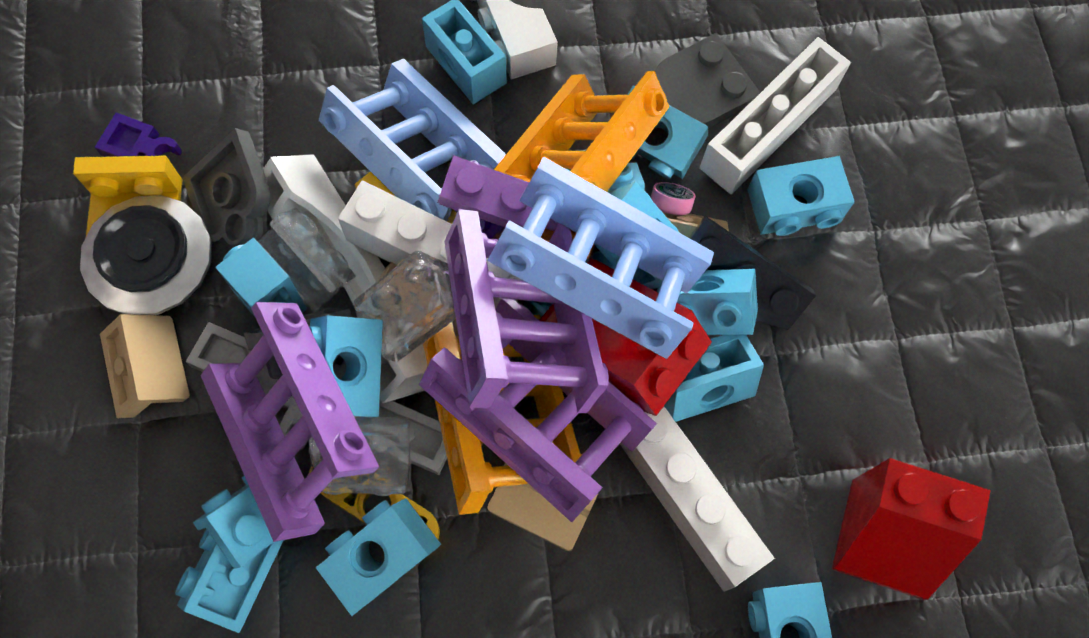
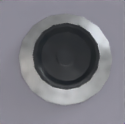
[80,195,212,315]

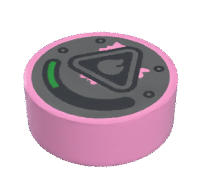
[651,182,696,215]

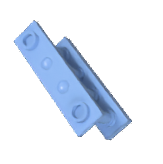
[319,59,506,221]
[487,157,714,359]

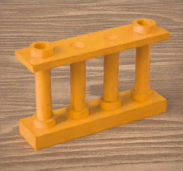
[494,71,669,192]
[423,315,582,515]

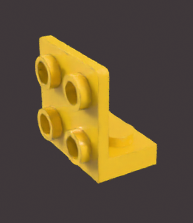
[73,156,183,236]

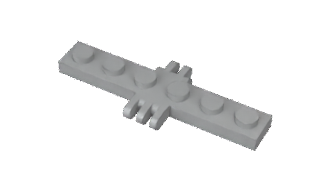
[186,322,447,475]

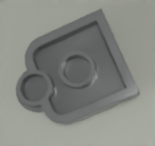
[655,33,761,129]
[183,128,271,247]

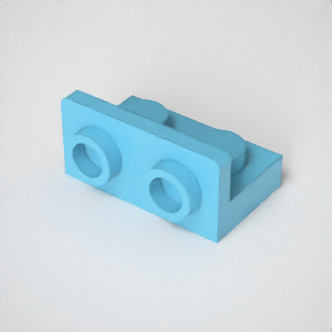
[175,529,284,633]

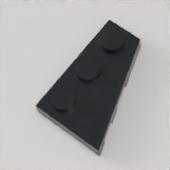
[653,215,816,330]

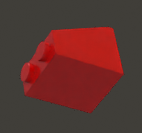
[539,259,712,416]
[832,458,991,600]

